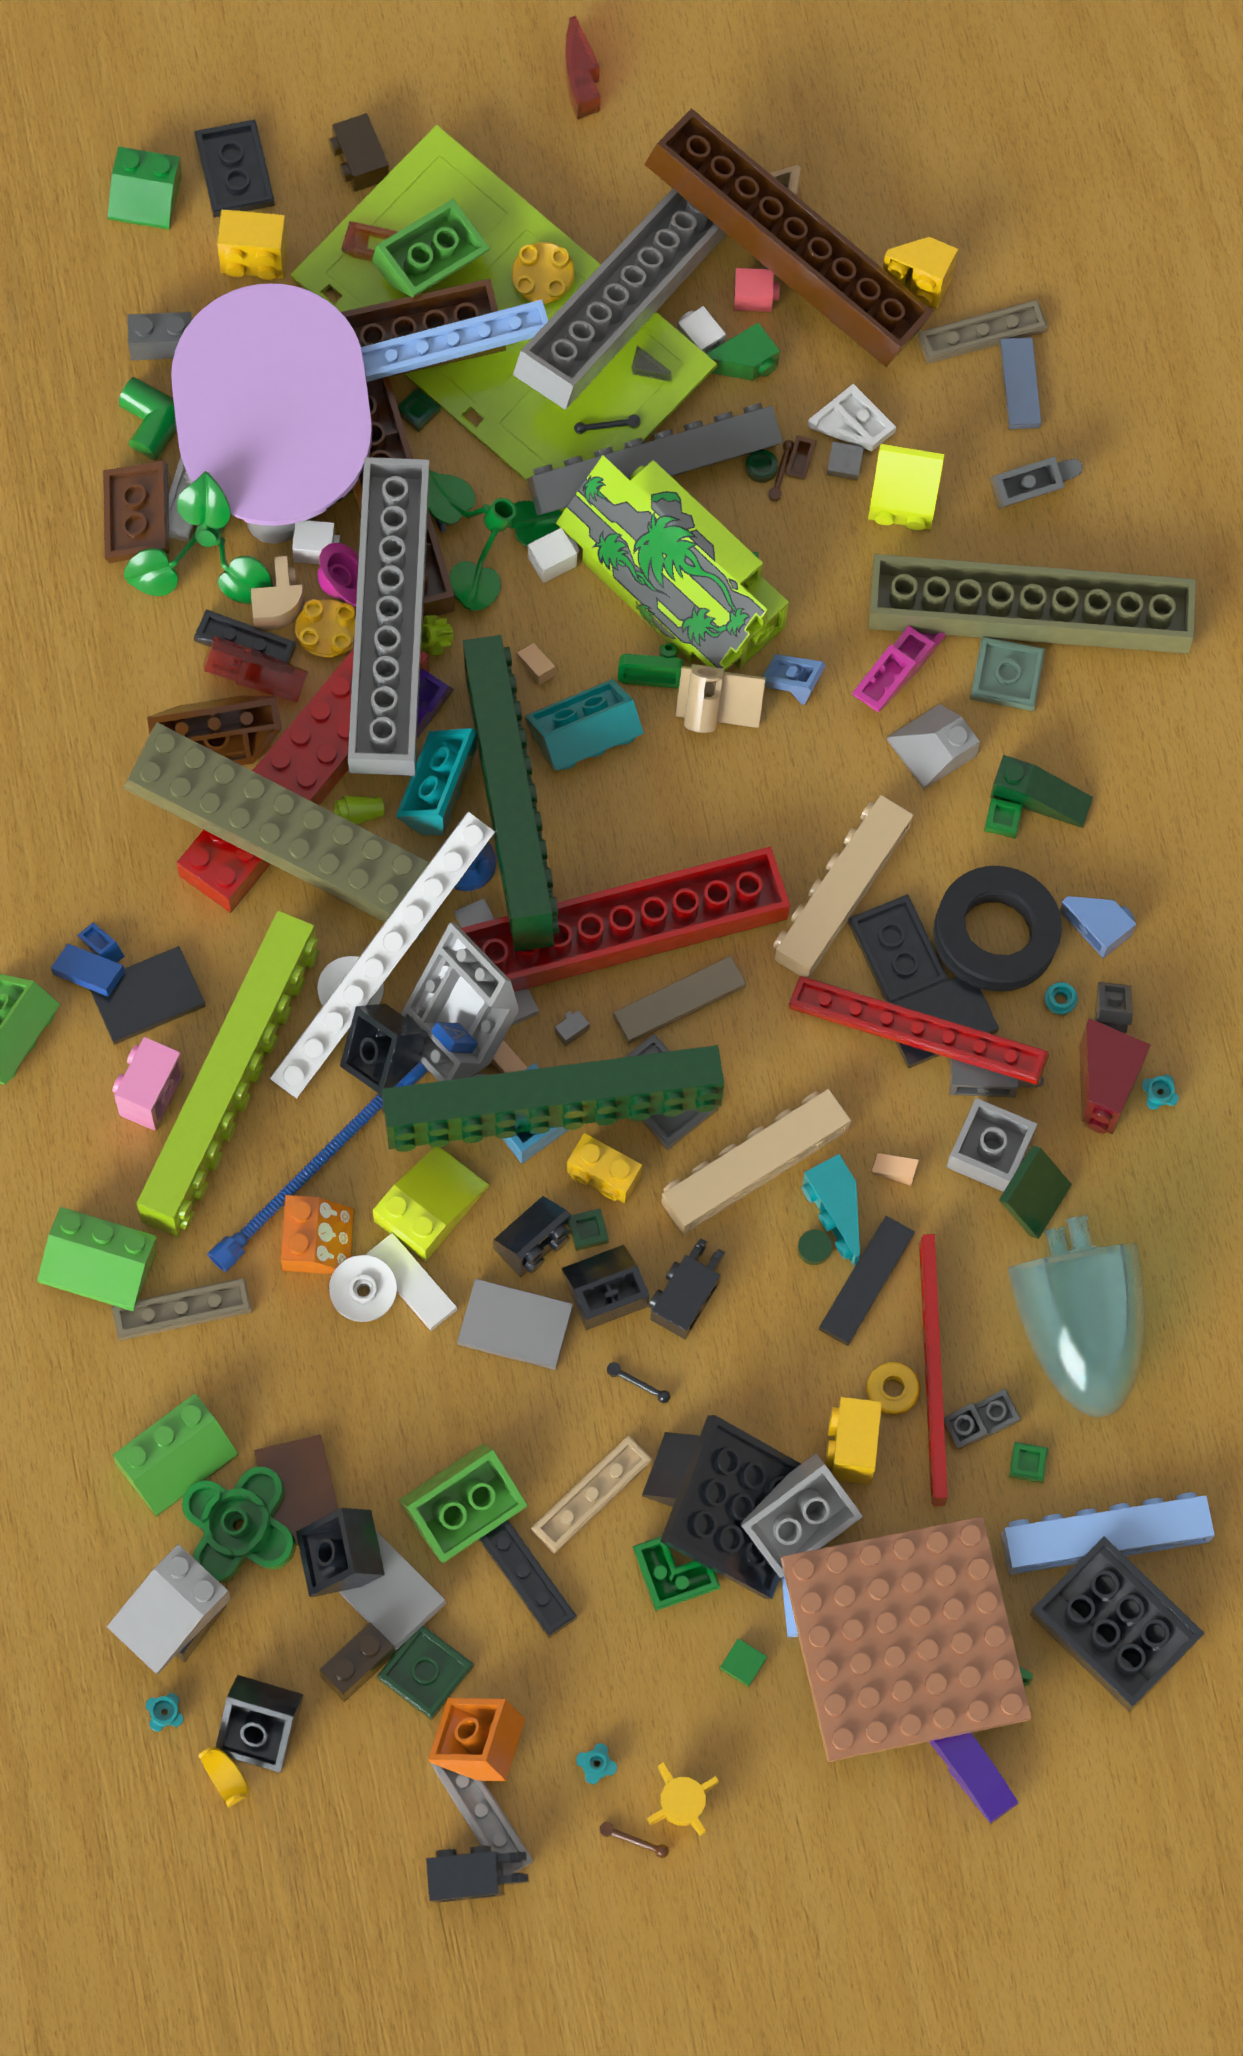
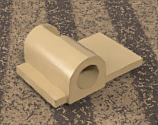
[676,664,766,733]

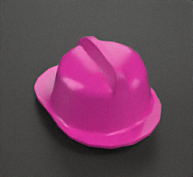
[317,543,359,606]

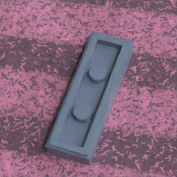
[1000,337,1041,429]

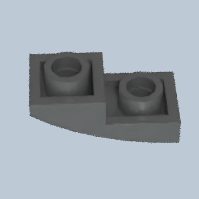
[944,1389,1022,1449]

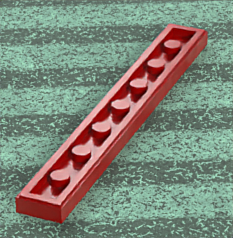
[788,976,1049,1085]
[919,1234,948,1506]

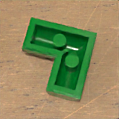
[119,377,177,461]
[632,1536,721,1612]

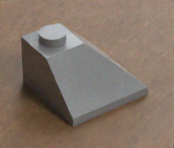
[886,704,980,789]

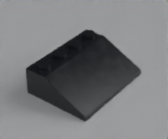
[1030,1536,1205,1712]

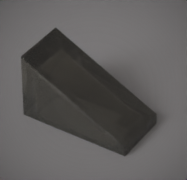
[632,345,672,382]

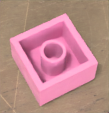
[112,1037,185,1131]

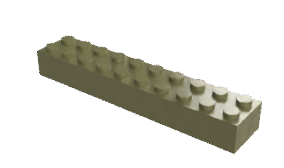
[868,554,1196,654]
[123,722,430,938]

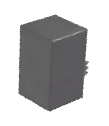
[555,1010,590,1047]

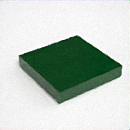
[999,1145,1072,1239]
[377,1626,474,1721]

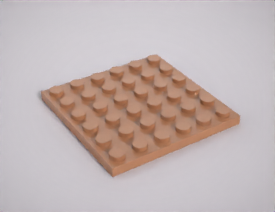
[781,1516,1032,1762]

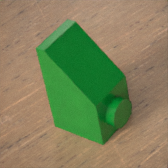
[706,322,780,381]

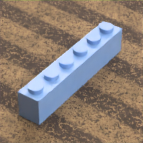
[1001,1492,1215,1575]

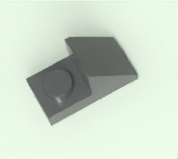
[1095,982,1133,1034]

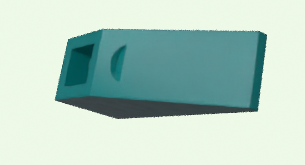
[801,1154,860,1266]

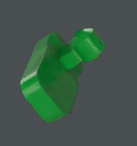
[617,643,684,688]

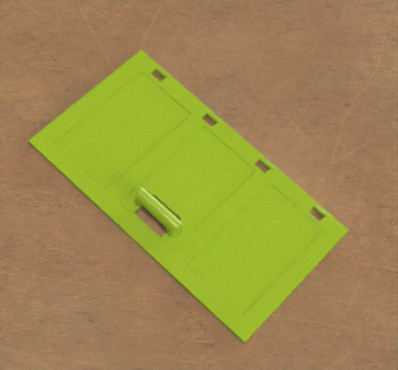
[290,125,717,512]

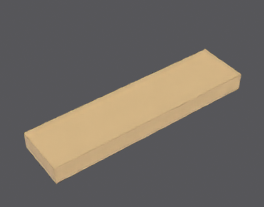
[531,1435,653,1555]

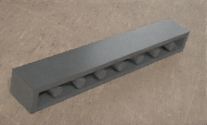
[526,403,783,516]

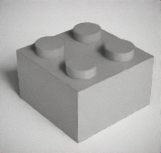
[946,1098,1037,1192]

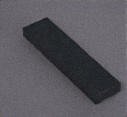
[819,1215,915,1346]
[478,1520,577,1638]

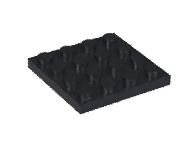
[660,1415,801,1599]

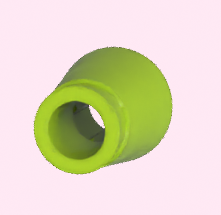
[334,796,384,825]

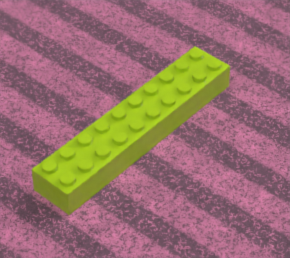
[137,911,319,1237]

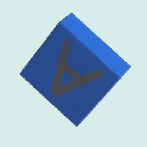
[431,1022,478,1053]

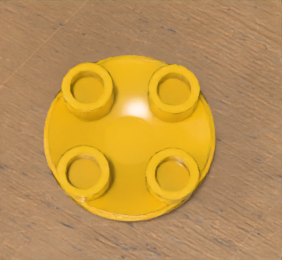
[512,242,575,304]
[295,599,356,658]

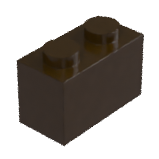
[329,113,389,192]
[319,1622,395,1702]

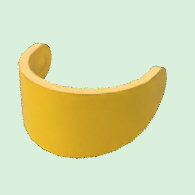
[199,1747,250,1808]

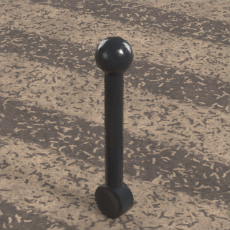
[574,414,641,434]
[607,1362,671,1403]

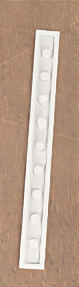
[269,812,495,1099]

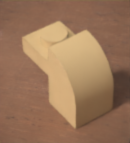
[251,556,304,630]

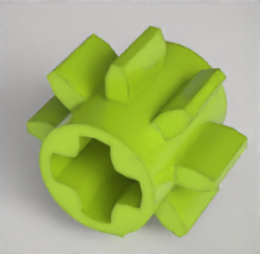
[421,615,454,656]

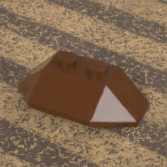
[147,695,282,765]

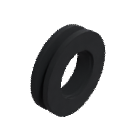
[933,866,1062,992]

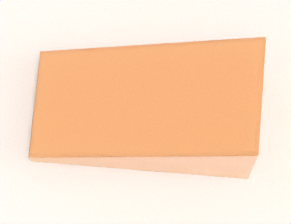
[517,643,555,686]
[490,1040,528,1073]
[871,1153,919,1186]

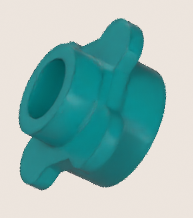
[1142,1074,1179,1110]
[145,1693,184,1732]
[576,1743,617,1784]

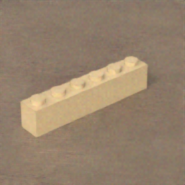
[773,795,914,978]
[661,1089,851,1236]

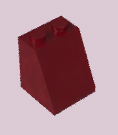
[1079,1018,1151,1134]

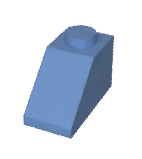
[1060,896,1136,959]

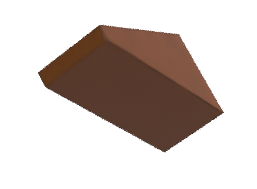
[786,435,817,479]

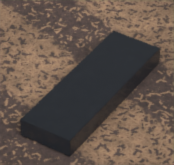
[194,609,296,674]

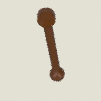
[768,440,794,502]
[600,1822,669,1858]

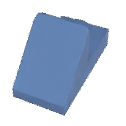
[762,654,826,705]

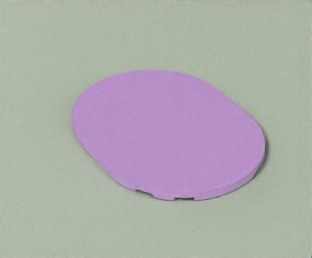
[171,283,372,526]

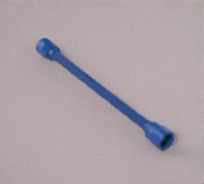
[207,1061,427,1273]

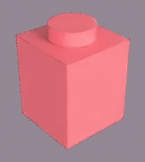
[734,268,779,312]

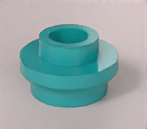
[1044,982,1078,1015]

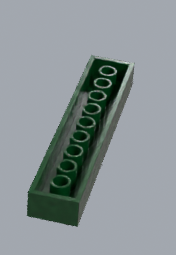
[463,635,559,952]
[382,1045,724,1152]

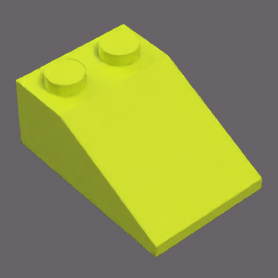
[868,444,944,531]
[373,1147,489,1262]

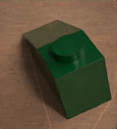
[990,755,1093,828]

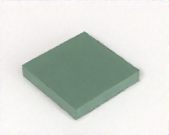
[970,637,1045,711]

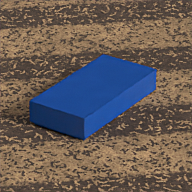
[51,944,125,996]

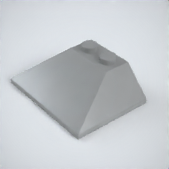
[401,922,519,1081]

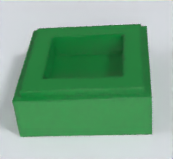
[984,798,1023,838]
[1009,1442,1048,1483]
[720,1638,767,1688]

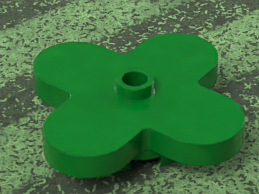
[182,1467,296,1583]

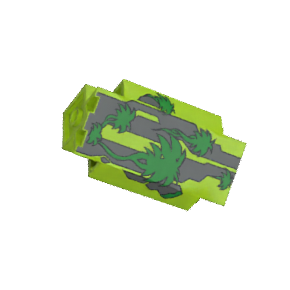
[556,455,789,672]

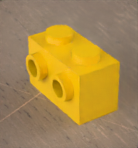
[567,1133,642,1204]

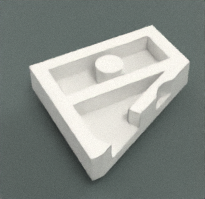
[808,384,896,451]

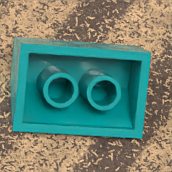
[525,679,644,771]
[395,728,477,836]

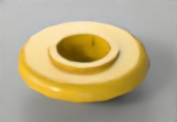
[866,1362,920,1414]

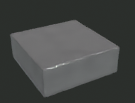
[827,442,864,480]

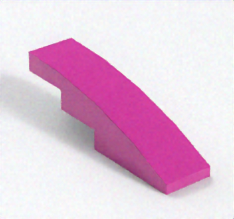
[852,626,947,713]

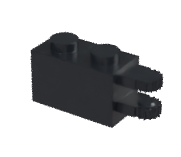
[648,1238,725,1339]
[426,1846,529,1903]

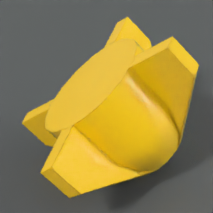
[647,1762,719,1836]

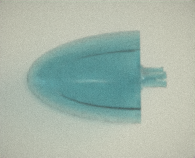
[1007,1215,1145,1417]

